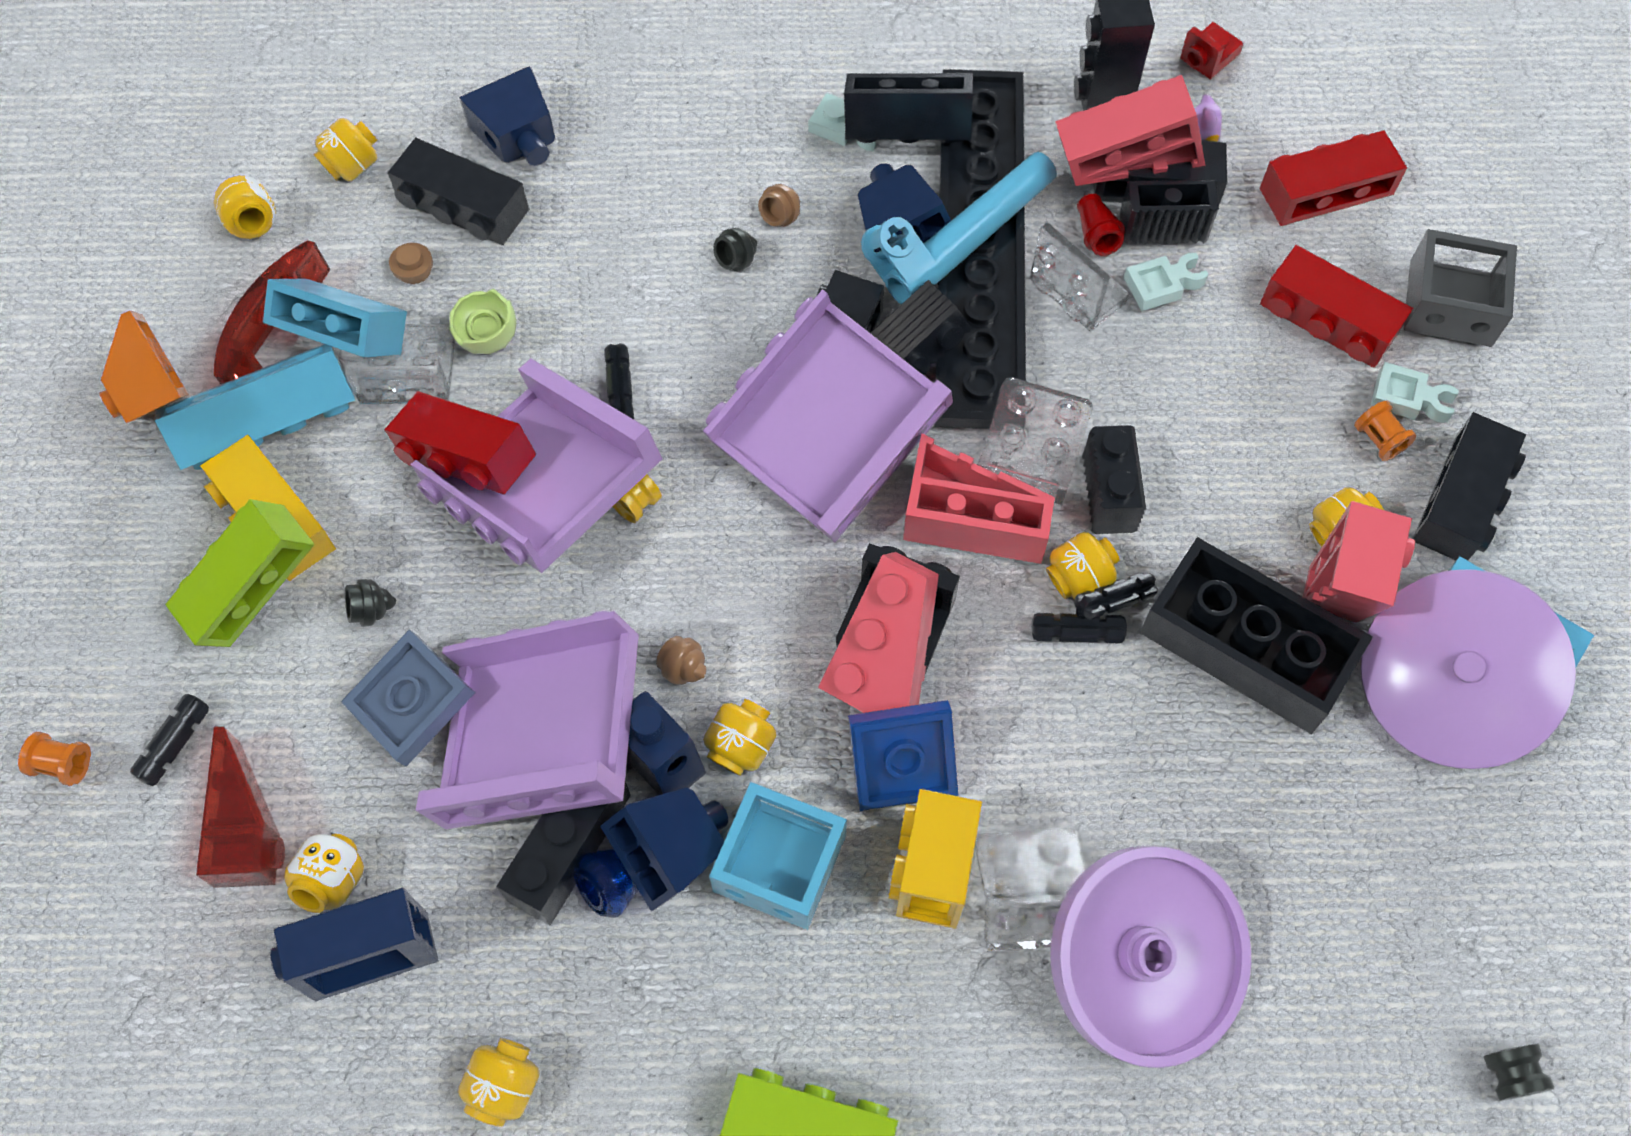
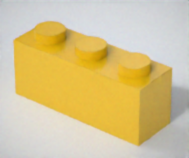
[200,435,336,581]

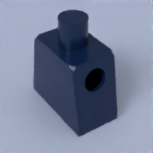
[459,66,556,166]
[857,163,951,252]
[627,691,706,795]
[600,787,728,912]

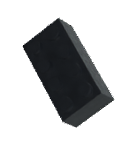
[1139,537,1373,735]

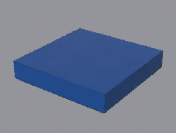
[848,700,959,811]

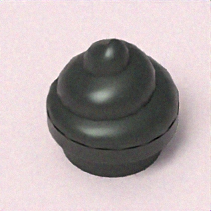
[713,227,758,271]
[345,579,397,627]

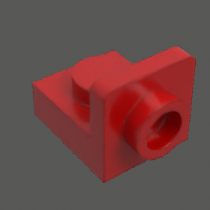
[1180,22,1244,80]

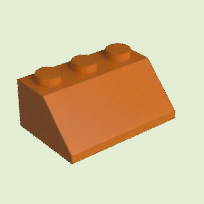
[99,310,189,423]

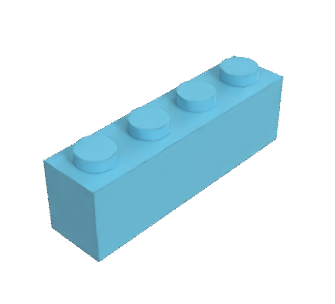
[154,344,355,470]

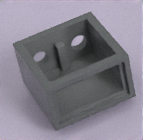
[1403,229,1517,347]

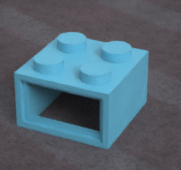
[709,782,847,930]

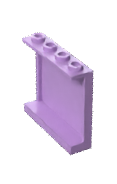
[703,289,953,542]
[411,358,662,573]
[416,611,639,829]

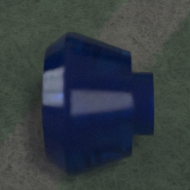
[574,849,638,918]

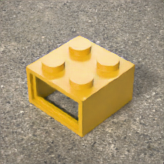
[888,789,982,929]

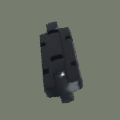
[604,343,634,420]
[1073,573,1158,620]
[1031,613,1127,643]
[130,694,209,786]

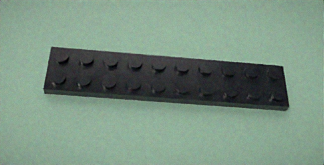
[934,69,1026,430]

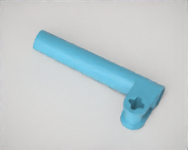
[861,152,1057,304]

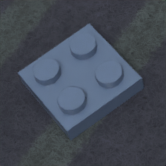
[341,629,475,767]

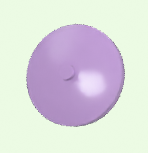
[1361,570,1575,769]
[1051,846,1251,1068]

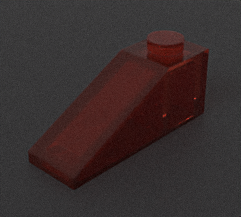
[196,726,285,888]

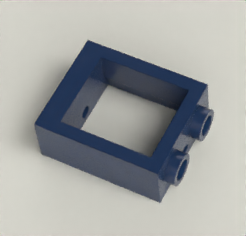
[270,888,439,1002]

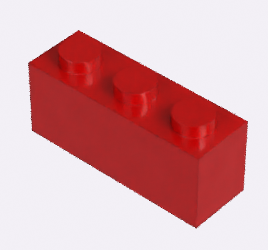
[1259,130,1408,226]
[1260,244,1413,369]
[384,391,537,495]

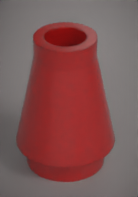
[1077,193,1125,256]

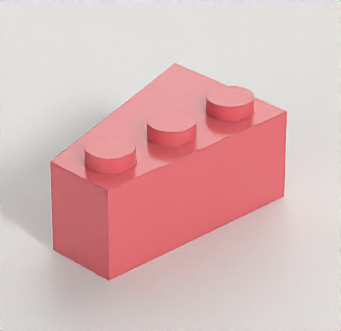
[1055,75,1206,186]
[903,433,1055,564]
[1302,501,1415,623]
[818,552,939,713]

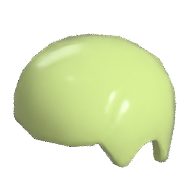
[449,289,517,354]

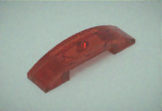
[214,240,331,385]

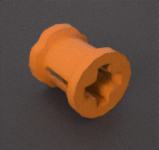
[1354,400,1417,461]
[18,731,91,786]

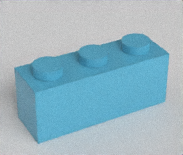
[263,279,407,357]

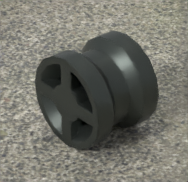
[1484,1044,1555,1101]

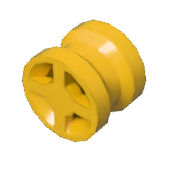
[612,474,662,524]

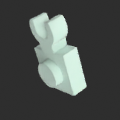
[808,93,876,151]
[1124,253,1208,311]
[1370,362,1459,423]

